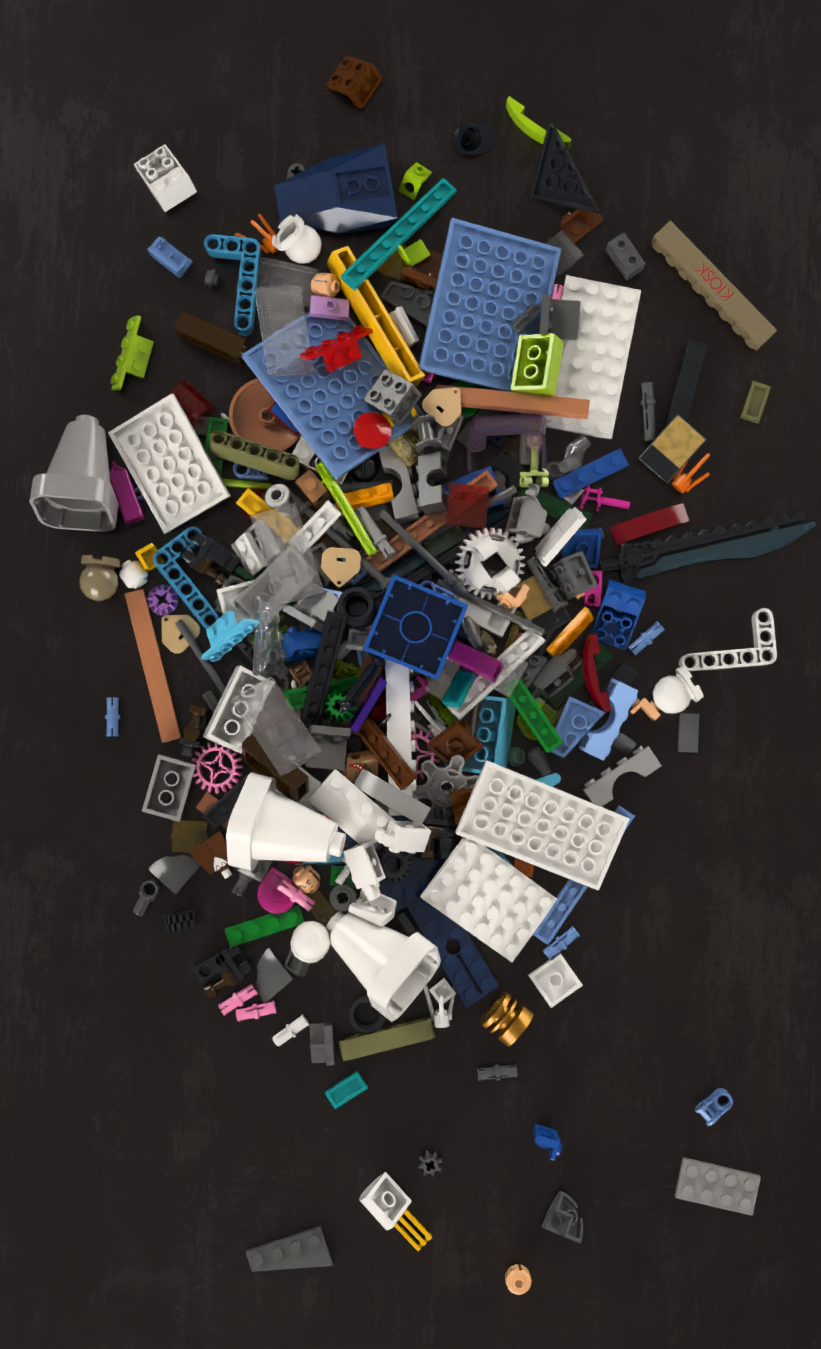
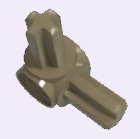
[469,619,497,654]

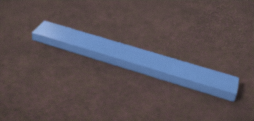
[533,805,635,945]

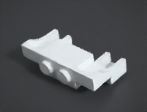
[444,569,517,638]

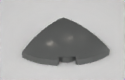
[148,854,201,894]
[256,948,294,1003]
[541,1191,583,1244]

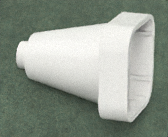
[226,772,346,871]
[326,911,441,1022]

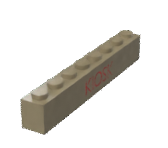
[651,220,777,351]

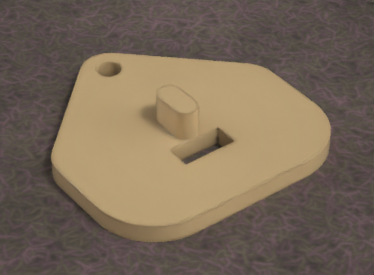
[422,388,461,427]
[321,547,361,587]
[162,615,200,654]

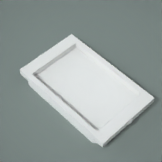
[535,507,587,567]

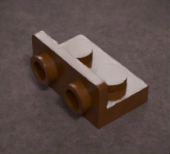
[560,209,604,245]

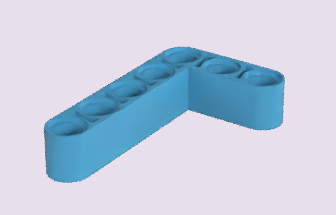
[204,234,262,336]
[154,527,219,630]

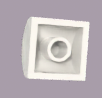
[359,1172,412,1230]

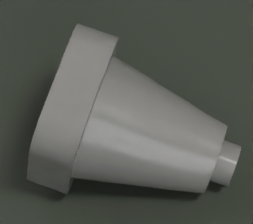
[29,415,119,532]

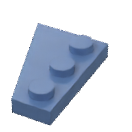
[550,696,605,758]

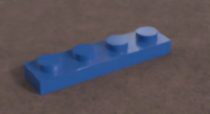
[552,448,629,500]

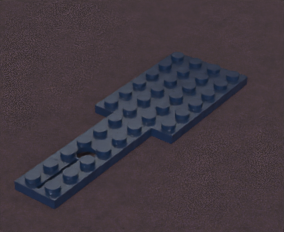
[338,780,499,1007]

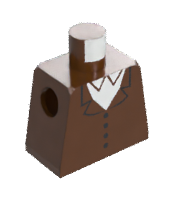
[189,830,234,880]

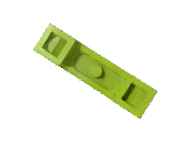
[506,96,572,150]

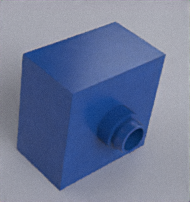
[363,574,468,680]

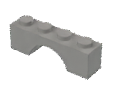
[379,443,422,524]
[582,745,662,807]

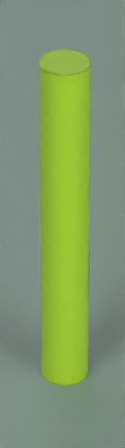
[222,478,273,490]

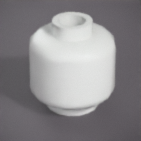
[119,560,148,589]

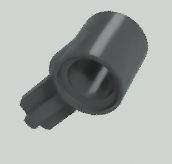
[133,879,161,916]

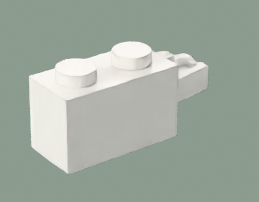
[374,820,431,854]
[343,841,386,901]

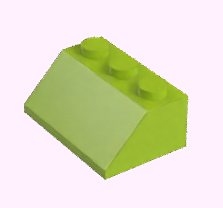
[511,334,564,396]

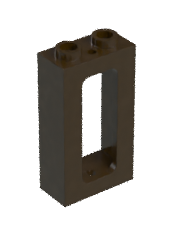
[174,311,250,366]
[242,733,309,803]

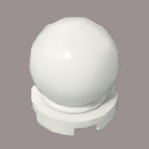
[272,214,322,264]
[653,666,704,714]
[290,921,330,963]

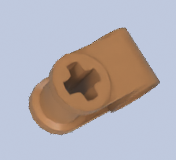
[288,659,312,687]

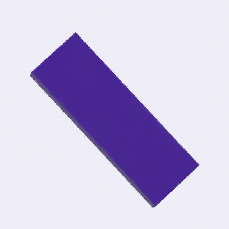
[348,676,387,733]

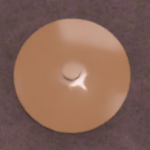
[229,378,302,451]

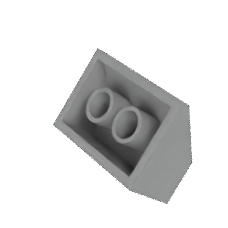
[142,754,196,822]

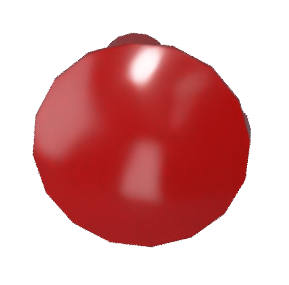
[354,412,392,449]

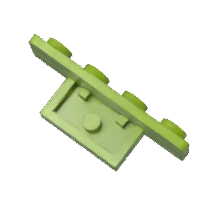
[111,315,154,391]

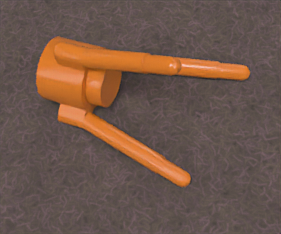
[235,214,278,254]
[672,453,710,494]

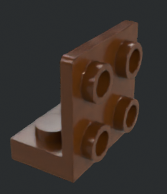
[326,55,383,109]
[401,249,443,293]

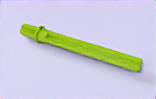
[315,462,378,556]

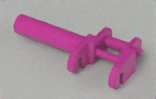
[580,485,630,512]

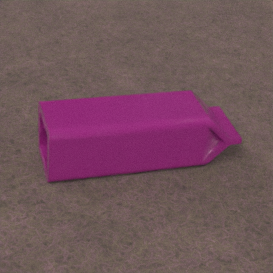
[110,461,145,525]
[447,640,503,683]

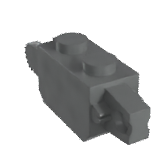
[528,648,582,700]

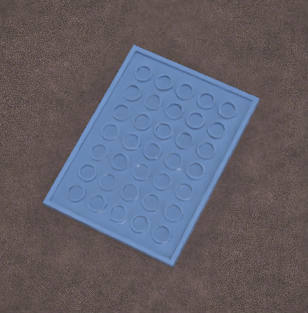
[419,218,561,392]
[242,297,425,480]

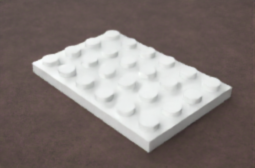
[108,394,231,534]
[420,837,557,962]

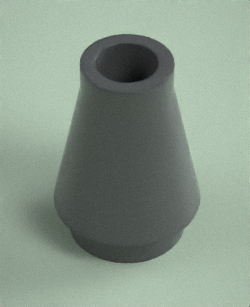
[527,746,551,776]

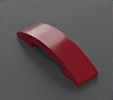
[610,503,689,546]
[582,634,611,712]

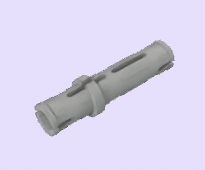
[355,507,397,560]

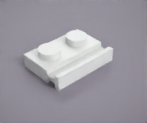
[389,306,419,348]
[231,531,268,576]

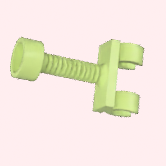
[520,437,549,487]

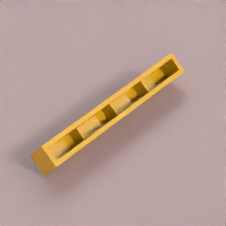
[326,246,425,387]

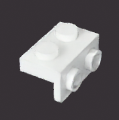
[348,888,397,927]

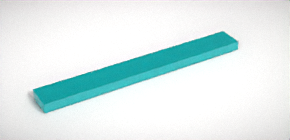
[340,178,457,291]

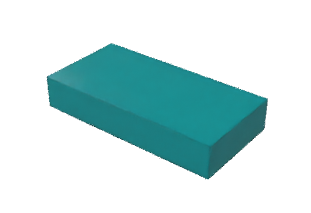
[441,670,477,708]
[325,1070,368,1109]

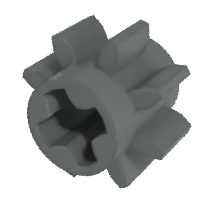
[418,1150,442,1177]

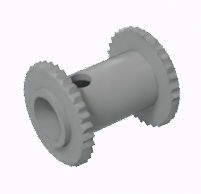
[265,484,299,520]

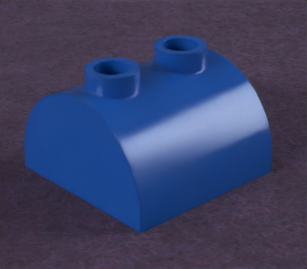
[282,626,322,662]

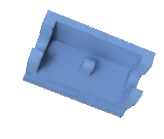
[147,236,193,278]

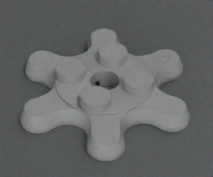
[413,755,479,819]

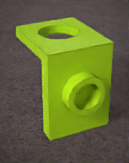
[398,162,432,200]
[398,239,431,268]

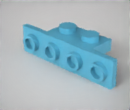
[201,611,259,662]

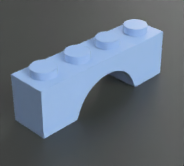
[577,678,638,761]

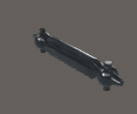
[338,656,386,714]

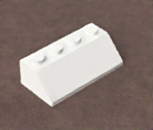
[202,666,275,754]
[308,769,395,845]

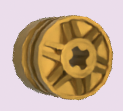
[482,992,533,1046]

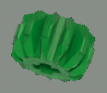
[324,689,358,722]

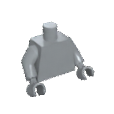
[505,483,550,544]

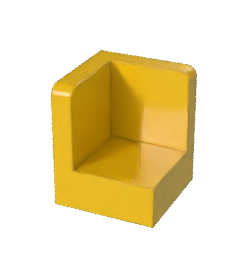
[135,543,165,572]

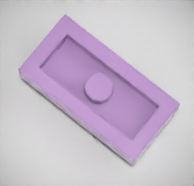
[309,295,349,321]

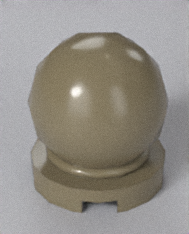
[79,555,120,601]

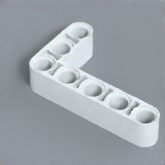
[679,608,777,672]

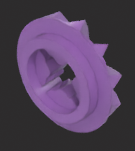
[147,584,178,615]

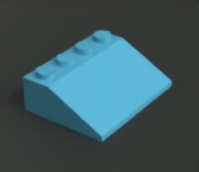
[444,696,515,774]

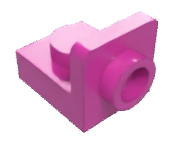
[410,675,431,702]

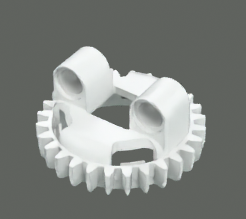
[455,528,525,600]

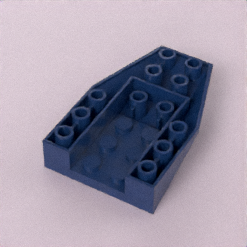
[274,143,398,234]

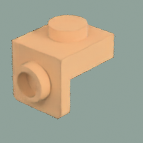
[496,583,530,609]
[628,698,660,721]

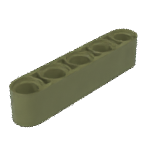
[209,431,300,480]
[338,1017,436,1061]

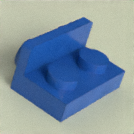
[532,1124,562,1161]

